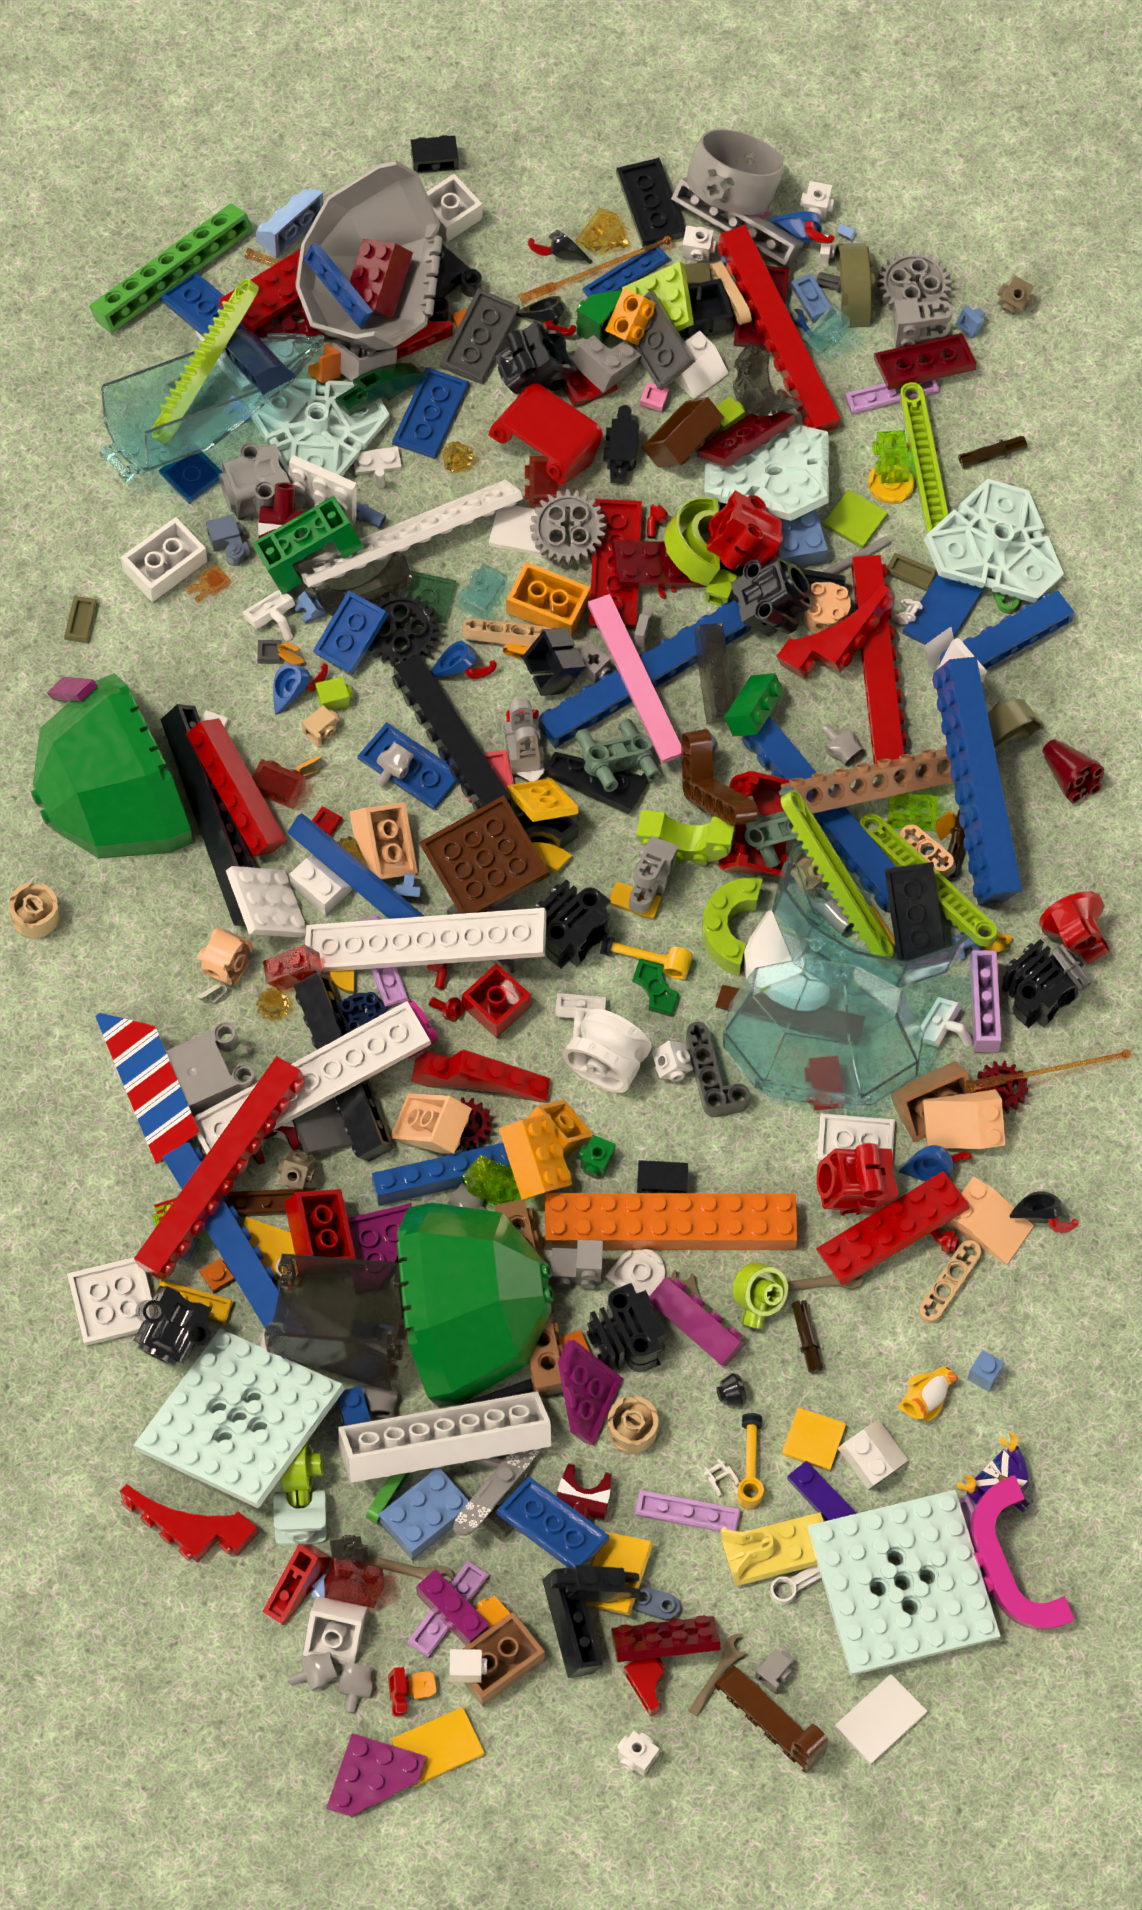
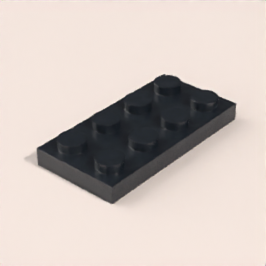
[616,158,685,247]
[884,862,947,966]

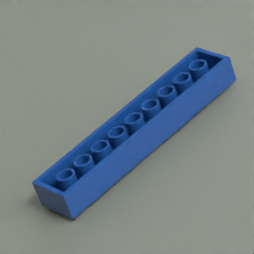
[932,657,1022,905]

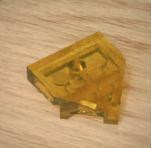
[575,208,629,255]

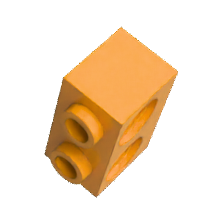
[605,288,656,345]

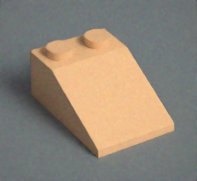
[350,802,418,879]
[923,1090,1005,1149]
[390,1093,472,1154]
[944,1176,1034,1265]

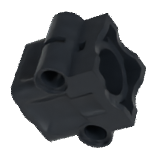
[495,322,577,395]
[731,557,812,637]
[133,1286,212,1366]

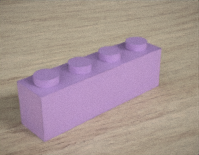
[969,951,1001,1052]

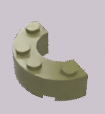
[835,243,875,328]
[988,699,1043,751]

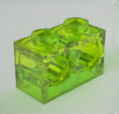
[872,430,910,484]
[887,793,938,832]
[463,1155,520,1205]

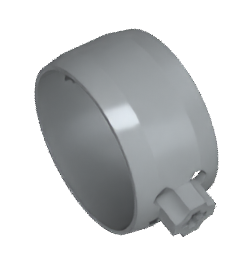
[687,129,783,215]

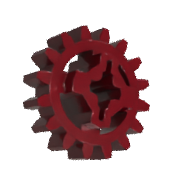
[974,1061,1028,1114]
[456,1097,492,1151]

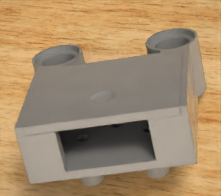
[166,1022,258,1114]

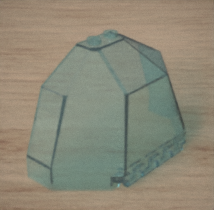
[772,841,969,997]
[723,958,924,1110]

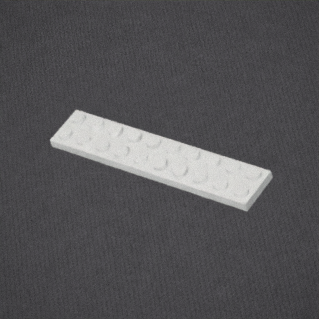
[293,479,523,587]
[304,908,547,973]
[193,1001,431,1154]

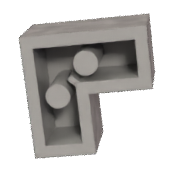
[572,335,641,393]
[332,339,397,382]
[550,1240,603,1289]

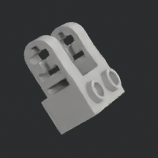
[891,298,953,347]
[504,699,544,775]
[628,836,679,913]

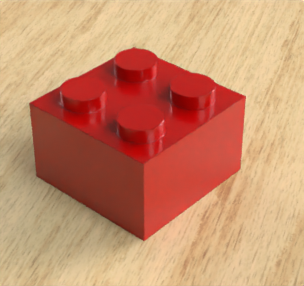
[462,963,531,1038]

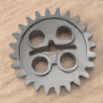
[877,249,952,313]
[530,489,607,566]

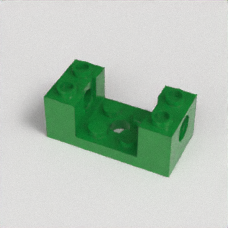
[252,496,364,595]

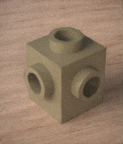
[997,275,1034,314]
[278,1151,316,1190]

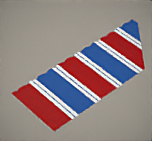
[95,1013,199,1164]

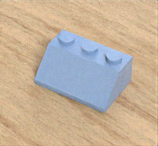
[256,189,324,259]

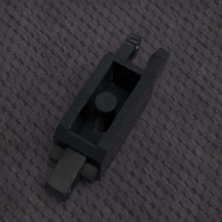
[603,404,639,484]
[551,1565,641,1603]

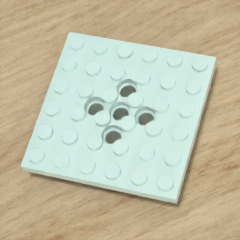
[134,1329,345,1509]
[807,1490,1000,1676]

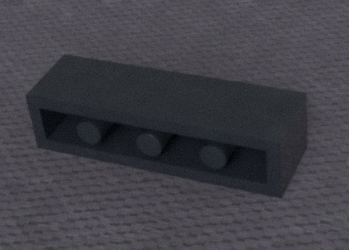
[542,1567,603,1678]

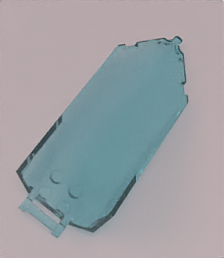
[100,333,324,482]

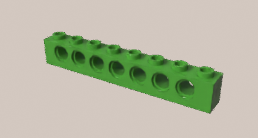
[89,203,253,333]

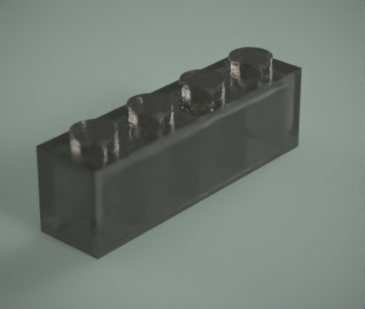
[693,623,734,724]

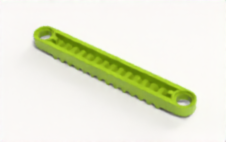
[151,278,259,443]
[900,382,948,534]
[781,790,894,961]
[860,813,997,947]

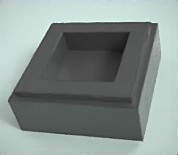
[257,640,282,664]

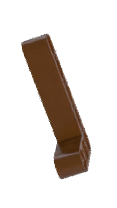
[681,729,758,826]
[714,1666,828,1773]

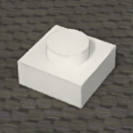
[819,235,835,266]

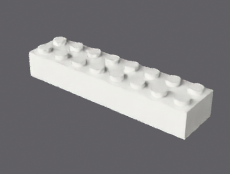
[338,1391,551,1483]

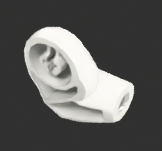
[743,909,831,1011]

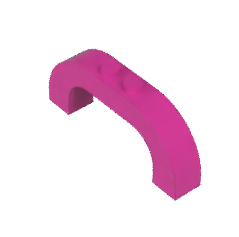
[970,1475,1075,1630]

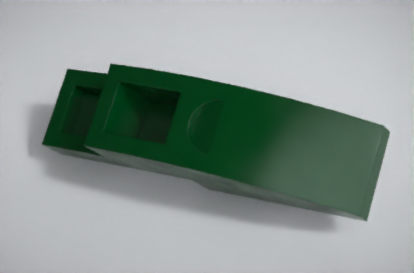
[335,363,426,416]

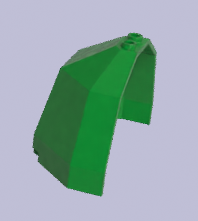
[31,673,193,859]
[397,1203,554,1407]

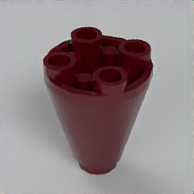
[1042,739,1104,803]

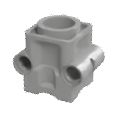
[219,442,290,519]

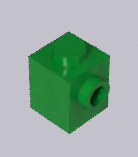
[578,1135,616,1177]

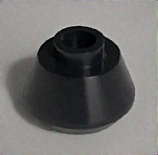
[716,1373,746,1407]

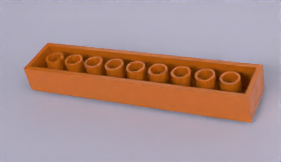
[545,1193,797,1250]

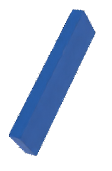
[304,242,373,328]
[582,242,669,297]

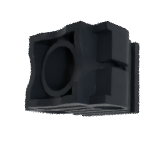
[534,879,611,969]
[1002,939,1084,1029]
[587,1283,667,1372]

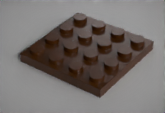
[419,795,550,914]

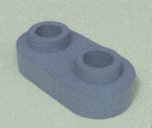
[633,1585,680,1621]

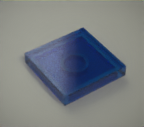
[159,443,223,504]

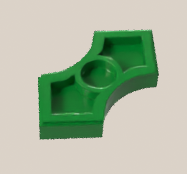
[632,959,679,1017]

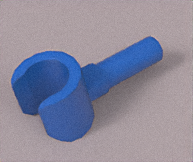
[789,308,814,337]

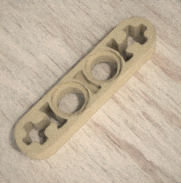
[709,261,751,325]
[462,618,551,646]
[919,1240,981,1323]

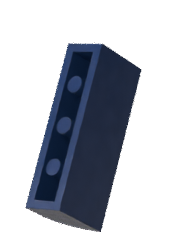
[224,329,295,395]

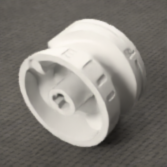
[563,1009,652,1093]

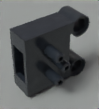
[429,244,482,321]

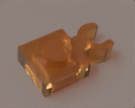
[187,564,231,603]

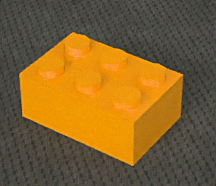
[506,562,591,637]
[499,1113,573,1200]

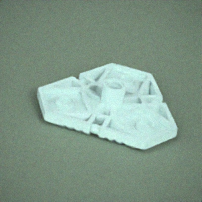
[247,378,390,478]
[704,423,829,521]
[924,479,1064,603]

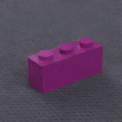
[416,1569,489,1646]

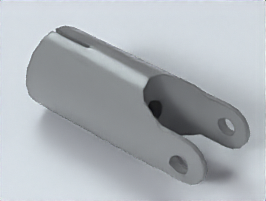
[805,886,854,936]

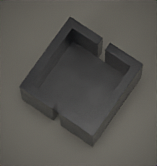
[684,278,734,339]
[522,628,586,696]

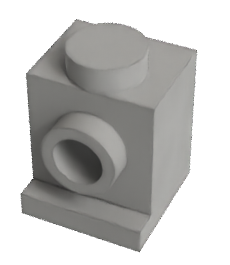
[755,1648,794,1694]

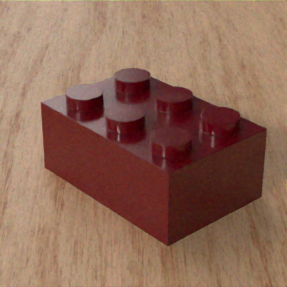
[350,239,413,318]

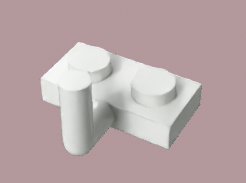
[353,447,401,489]
[242,590,295,641]
[555,993,606,1038]
[915,997,973,1047]

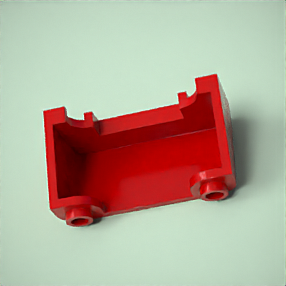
[488,383,603,486]
[718,771,794,878]

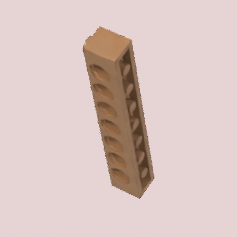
[781,745,954,813]
[495,1199,563,1397]

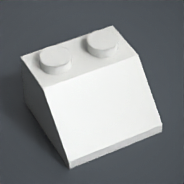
[675,331,729,399]
[289,856,353,916]
[838,1419,908,1489]
[303,1596,367,1665]

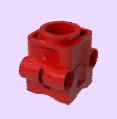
[707,490,783,570]
[816,1143,898,1216]

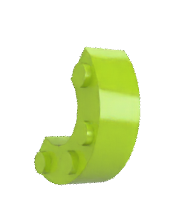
[664,497,720,586]
[636,810,736,865]
[702,878,762,976]

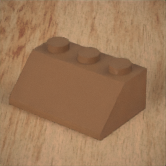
[889,1061,973,1142]
[463,1612,545,1706]

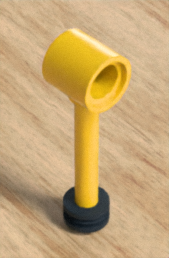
[600,935,693,980]
[737,1413,764,1510]

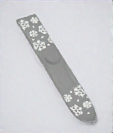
[453,1448,544,1536]

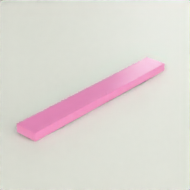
[588,594,681,764]

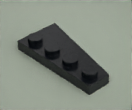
[543,752,649,814]

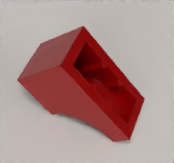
[623,1658,666,1717]

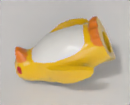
[898,1366,958,1422]

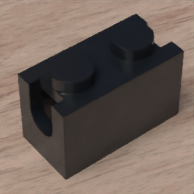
[410,135,459,173]
[637,1160,688,1193]

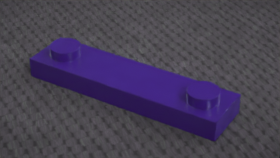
[787,1461,857,1521]

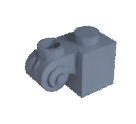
[206,514,250,566]

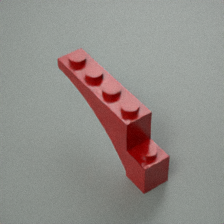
[776,584,895,679]
[411,1049,550,1103]
[120,1484,258,1563]

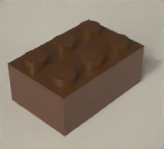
[641,397,724,468]

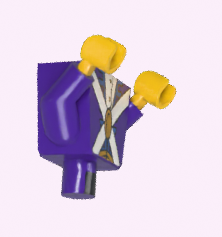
[957,1432,1033,1513]

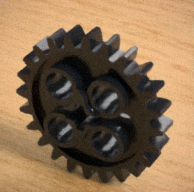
[368,591,440,667]

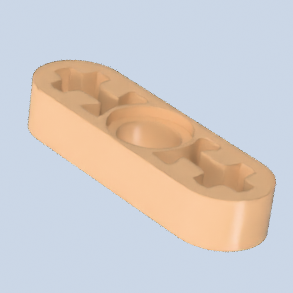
[900,825,956,877]

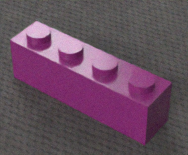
[649,1277,746,1366]

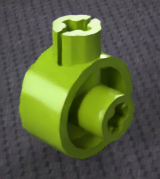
[732,1262,788,1329]
[280,1440,324,1506]

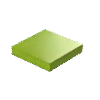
[823,489,888,549]

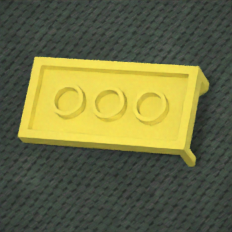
[721,1512,824,1587]

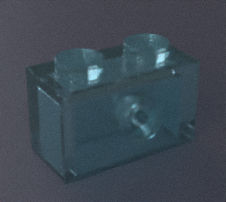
[802,304,852,356]
[457,563,507,619]

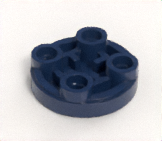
[340,992,387,1032]

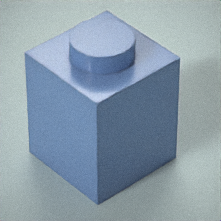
[967,1350,1004,1392]

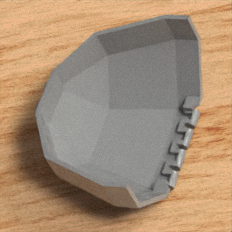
[296,161,442,350]

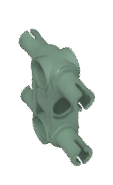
[575,719,662,792]
[744,786,814,868]

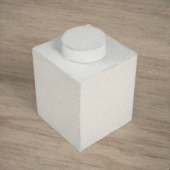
[450,1649,487,1683]

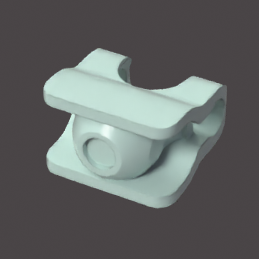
[274,1490,327,1546]

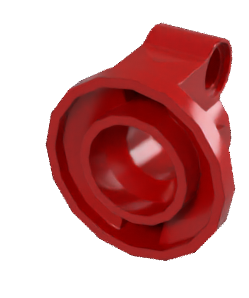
[1039,891,1110,964]

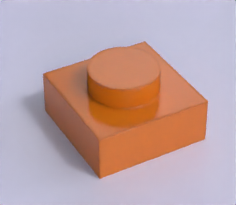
[199,1258,234,1293]

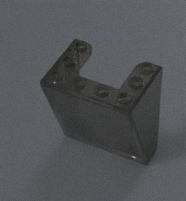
[264,1254,411,1391]

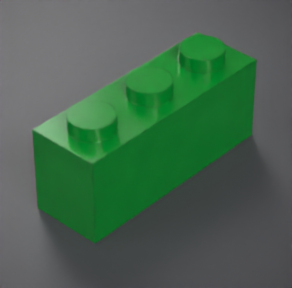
[725,673,784,736]

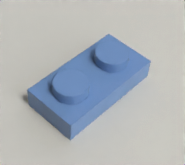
[791,273,833,322]

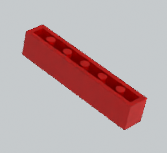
[186,718,287,857]

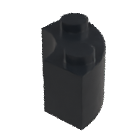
[516,812,579,849]

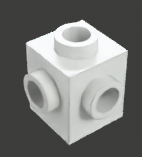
[800,181,834,220]
[682,226,717,262]
[652,1041,693,1082]
[617,1731,659,1776]

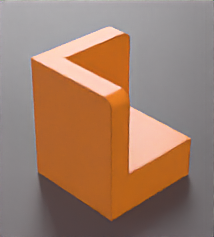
[308,344,341,383]

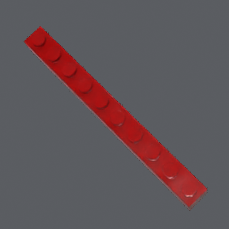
[717,225,841,431]
[851,555,908,777]
[134,1056,305,1281]

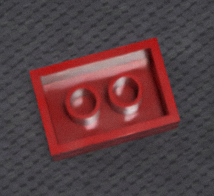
[284,1189,356,1274]

